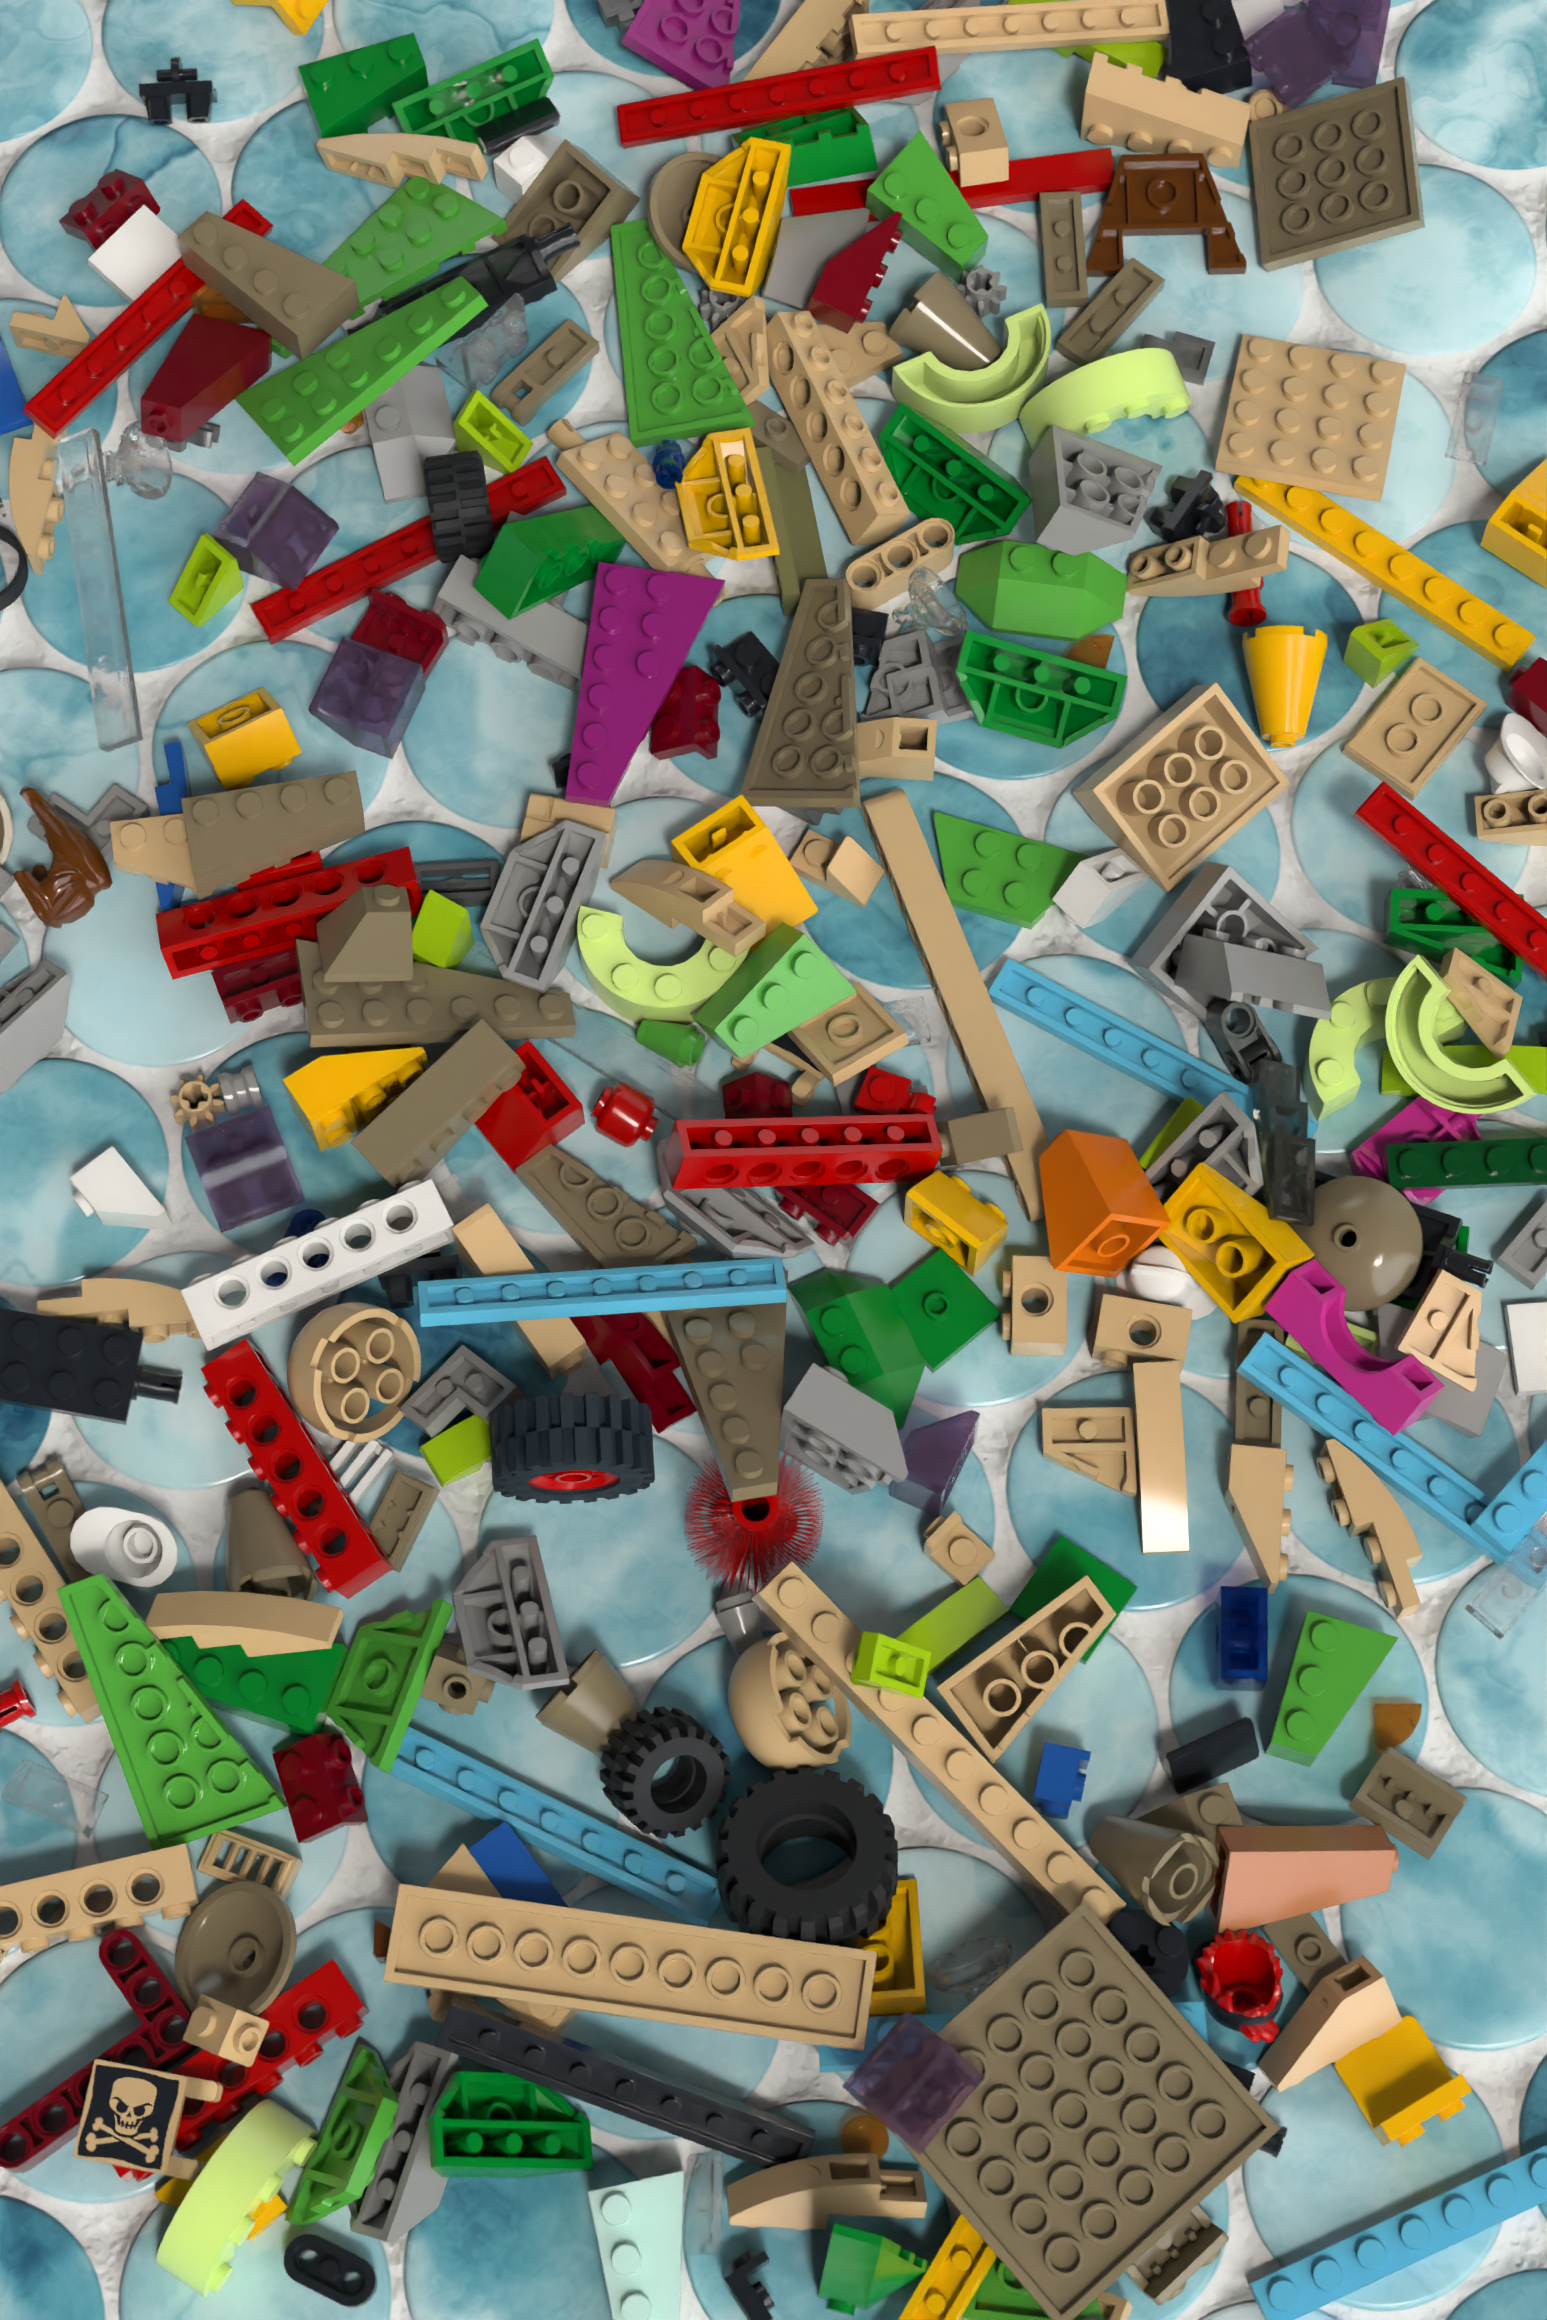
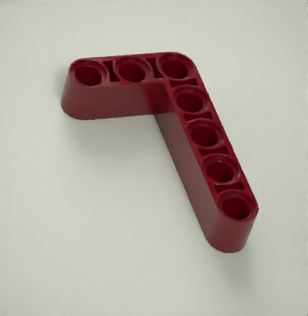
[0,1929,197,2173]

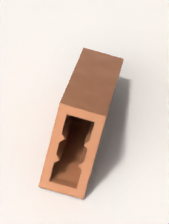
[1205,1825,1399,1935]

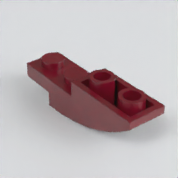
[569,1312,697,1434]

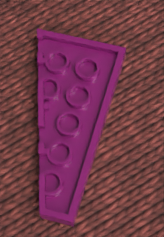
[621,0,741,90]
[565,562,725,808]

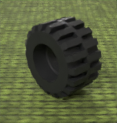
[423,450,495,564]
[599,1706,731,1839]

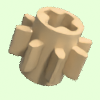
[169,1075,227,1133]

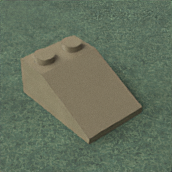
[491,139,641,284]

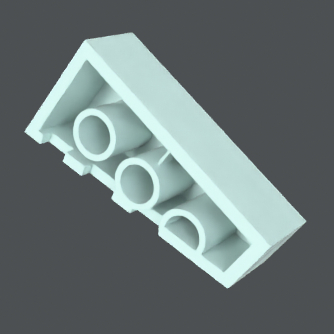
[588,2170,686,2320]

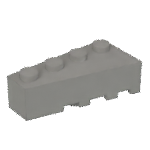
[431,554,590,694]

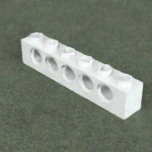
[180,1178,454,1351]

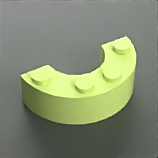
[892,303,1051,434]
[1019,348,1192,453]
[577,905,750,1025]
[1385,955,1538,1114]
[1303,977,1468,1122]
[156,2098,318,2298]

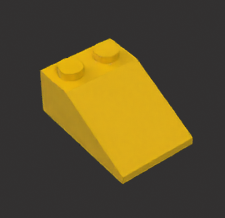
[1158,1162,1315,1323]
[823,1879,927,2017]

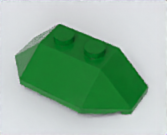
[391,38,554,155]
[878,402,1033,546]
[954,630,1128,749]
[787,1269,926,1431]
[428,2071,594,2178]

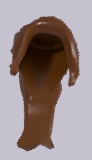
[12,786,113,928]

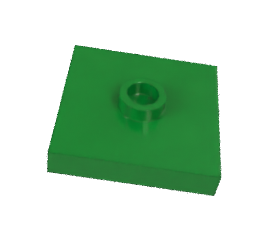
[890,1248,1001,1373]
[1009,1535,1138,1665]

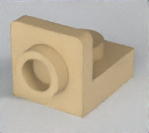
[923,1510,996,1588]

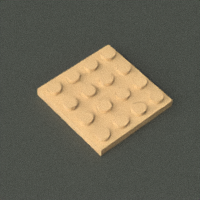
[1214,334,1406,502]

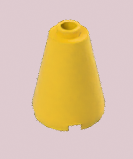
[1242,625,1328,748]

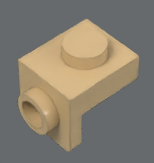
[182,1994,269,2067]

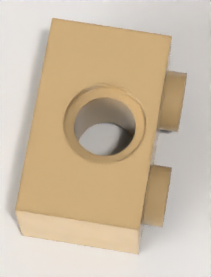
[939,97,1009,187]
[1002,1256,1067,1356]
[1092,1293,1193,1374]

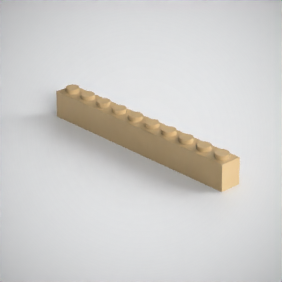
[751,1561,1126,1926]

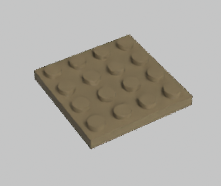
[1249,76,1425,272]

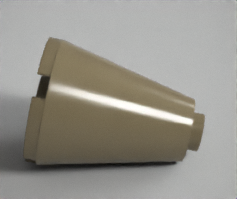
[888,271,1004,371]
[225,1487,318,1601]
[535,1648,643,1757]
[1090,1815,1219,1926]

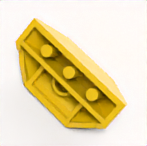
[682,137,791,298]
[675,427,780,561]

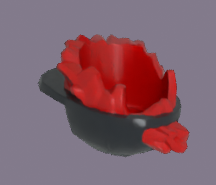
[1191,1929,1283,2043]

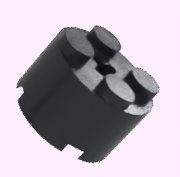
[1105,1910,1189,2001]

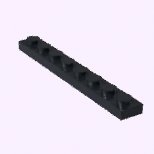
[435,1996,815,2169]

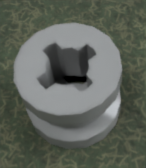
[218,1065,264,1117]

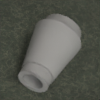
[715,1591,763,1659]

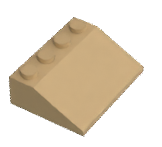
[1073,682,1291,892]

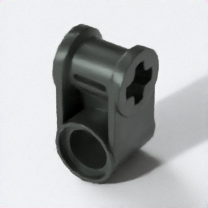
[1205,1000,1283,1085]

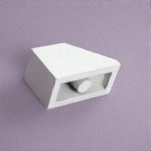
[493,134,563,205]
[1052,848,1150,929]
[69,1146,172,1230]

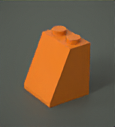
[1038,1129,1172,1278]

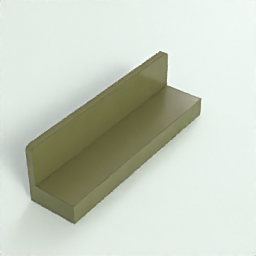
[755,446,828,616]

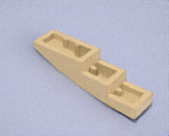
[316,133,488,189]
[1132,1361,1189,1555]
[145,1591,344,1657]

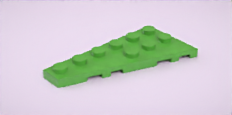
[256,176,508,360]
[610,218,756,448]
[235,276,488,467]
[56,1571,289,1851]

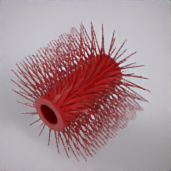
[684,1448,826,1594]

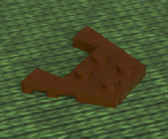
[1086,153,1247,277]

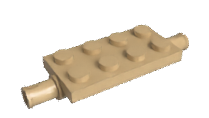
[547,418,728,607]

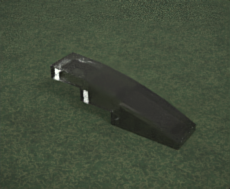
[1252,1059,1316,1227]

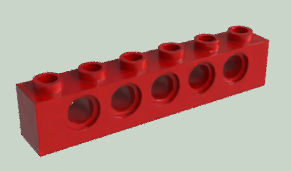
[155,846,424,980]
[664,1114,943,1189]
[201,1338,394,1599]
[112,1959,369,2183]

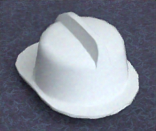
[1484,713,1547,795]
[1116,1245,1218,1320]
[70,1506,178,1587]

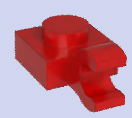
[854,1066,937,1116]

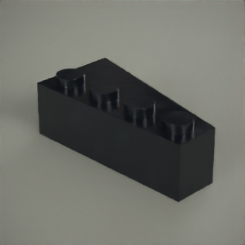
[1169,0,1253,95]

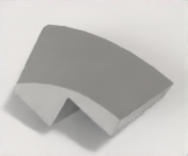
[761,208,870,311]
[860,629,974,725]
[1372,1303,1509,1438]

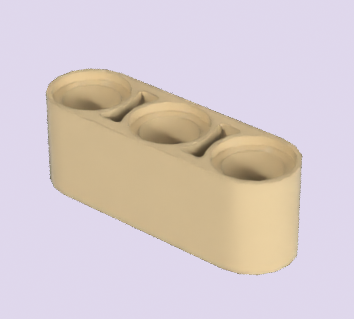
[846,518,955,610]

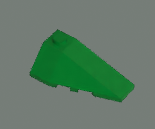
[818,2223,929,2316]

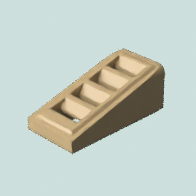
[197,1829,303,1901]

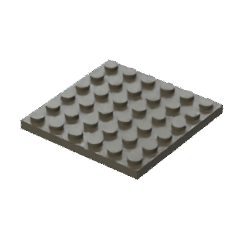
[863,1902,1280,2320]

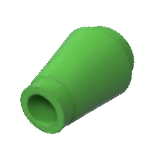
[636,1019,705,1068]

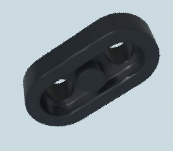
[284,2234,378,2308]

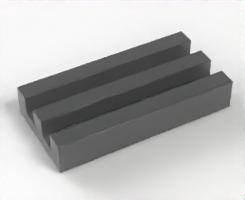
[415,859,500,907]

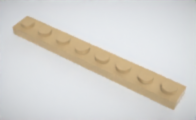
[848,0,1170,60]

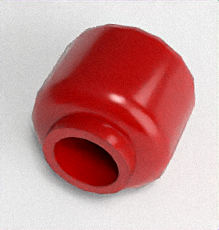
[590,1082,659,1148]

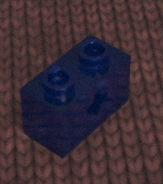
[1215,1586,1268,1692]

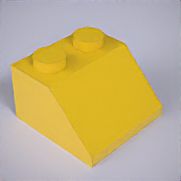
[186,687,302,790]
[904,1170,1009,1277]

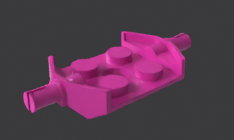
[1349,1095,1483,1207]

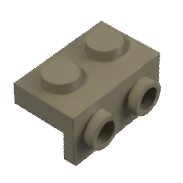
[1348,1746,1468,1860]
[1125,2205,1229,2306]

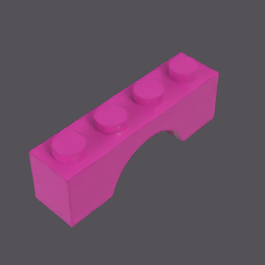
[1264,1259,1445,1436]

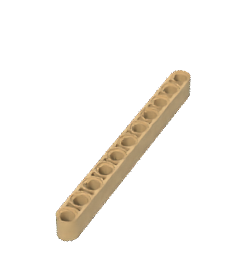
[861,788,1051,1223]

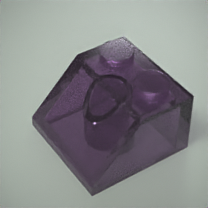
[1295,0,1391,89]
[889,1410,980,1518]

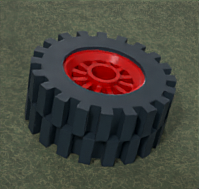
[490,1393,655,1504]

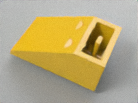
[1480,458,1547,589]
[671,794,818,956]
[282,1047,429,1152]

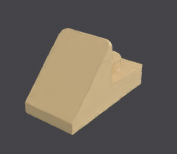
[9,294,92,360]
[790,829,885,908]

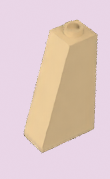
[451,1203,588,1380]

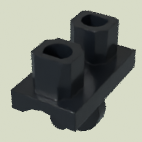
[139,57,218,126]
[1149,470,1225,544]
[378,1247,462,1310]

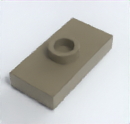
[740,400,811,475]
[369,1469,440,1573]
[1261,1912,1347,1995]

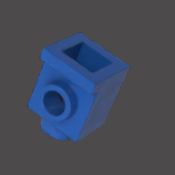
[1032,1742,1091,1819]

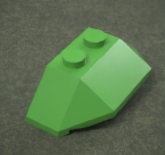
[955,540,1128,642]

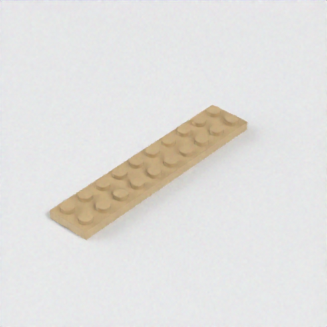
[383,1884,877,2052]

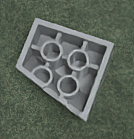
[1028,424,1163,556]
[1127,862,1318,1022]
[1174,928,1332,1021]
[780,1363,909,1495]

